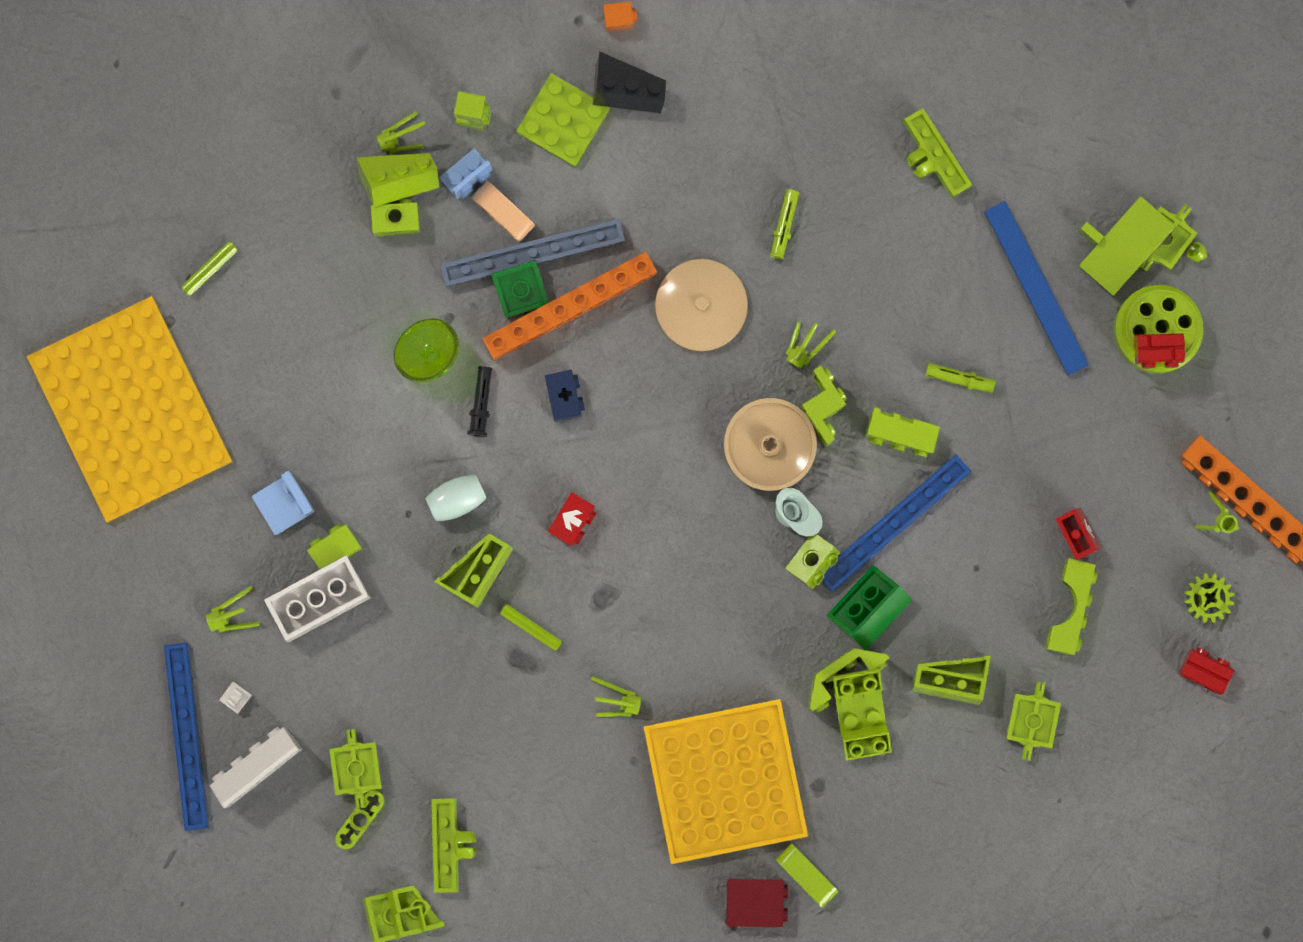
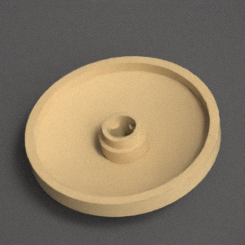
[655,259,748,352]
[724,398,817,491]

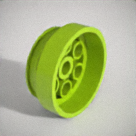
[1113,285,1203,374]

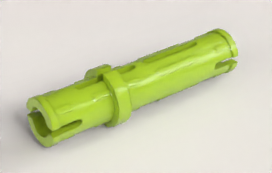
[769,189,800,260]
[925,362,996,394]

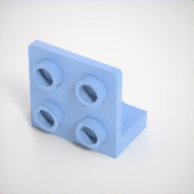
[439,148,492,199]
[252,471,315,535]

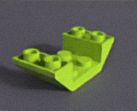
[807,648,890,713]
[833,668,892,761]

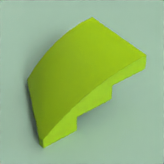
[363,885,445,942]

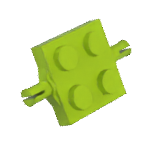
[1140,204,1197,272]
[1006,681,1061,761]
[329,729,382,809]

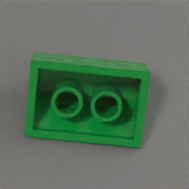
[826,565,912,650]

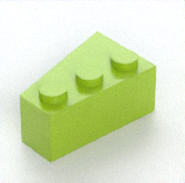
[434,533,514,608]

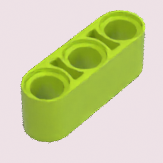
[775,843,839,908]

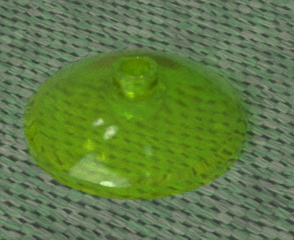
[394,318,459,383]

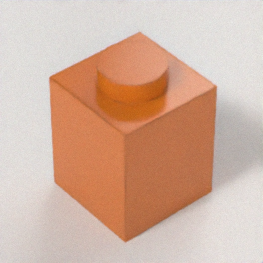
[603,1,637,31]

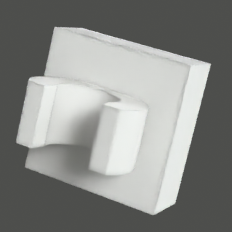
[219,681,252,714]

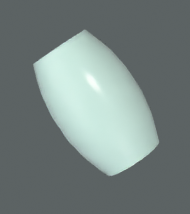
[425,475,486,521]

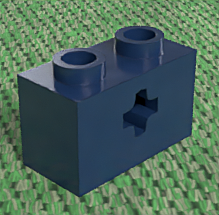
[545,369,585,422]

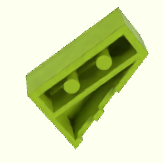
[357,153,439,207]
[864,407,940,458]
[911,655,991,705]

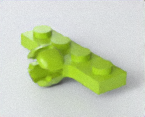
[902,108,972,198]
[432,798,477,893]

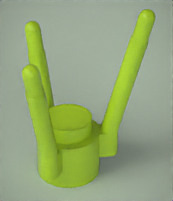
[376,111,426,155]
[785,322,837,369]
[1195,491,1239,533]
[206,586,260,633]
[591,676,641,717]

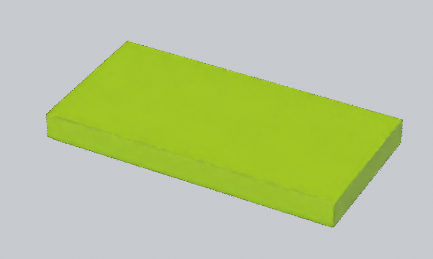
[1079,196,1176,296]

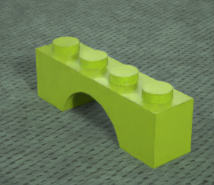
[1045,558,1098,655]

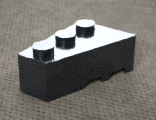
[593,51,666,114]

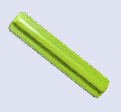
[181,241,238,296]
[500,604,562,651]

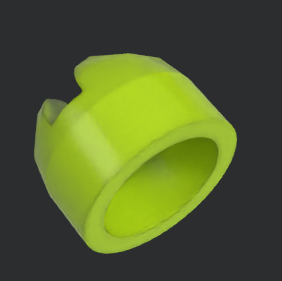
[1186,242,1207,263]

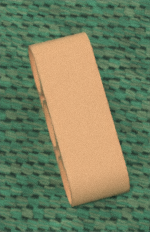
[471,181,535,242]

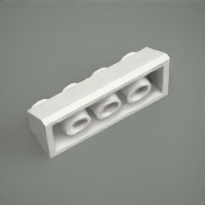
[264,555,370,642]
[210,727,302,808]

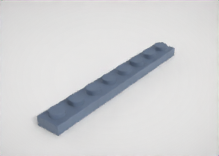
[440,219,625,287]

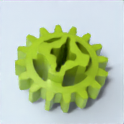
[1183,573,1235,623]

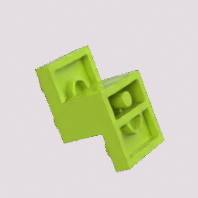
[800,366,847,447]

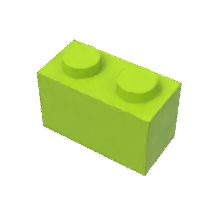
[307,524,363,569]

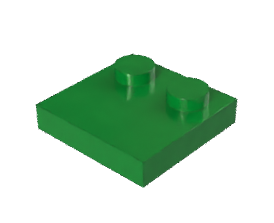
[491,260,549,318]

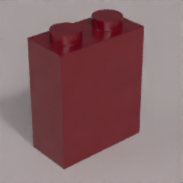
[726,878,788,927]

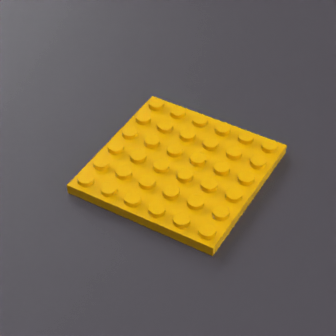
[643,699,808,864]

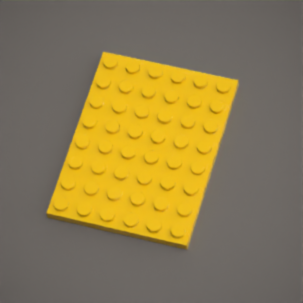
[27,296,233,523]

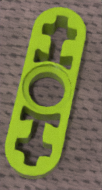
[335,790,385,849]

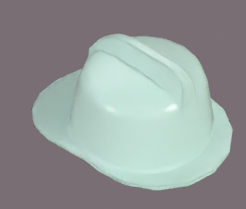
[775,488,823,536]

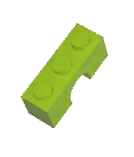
[454,91,492,131]

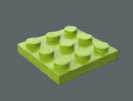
[516,73,610,168]

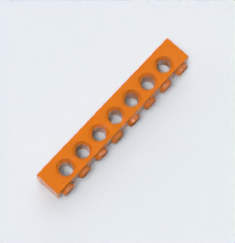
[482,252,657,361]
[1179,435,1303,566]

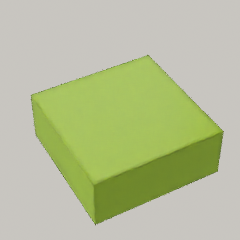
[1078,222,1104,246]

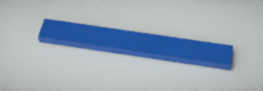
[984,201,1089,376]
[822,454,971,593]
[164,643,209,831]

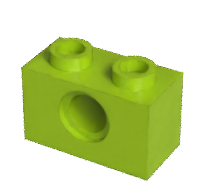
[371,199,420,236]
[785,534,840,590]

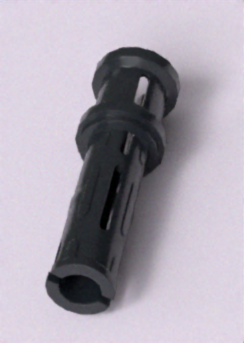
[467,366,493,437]

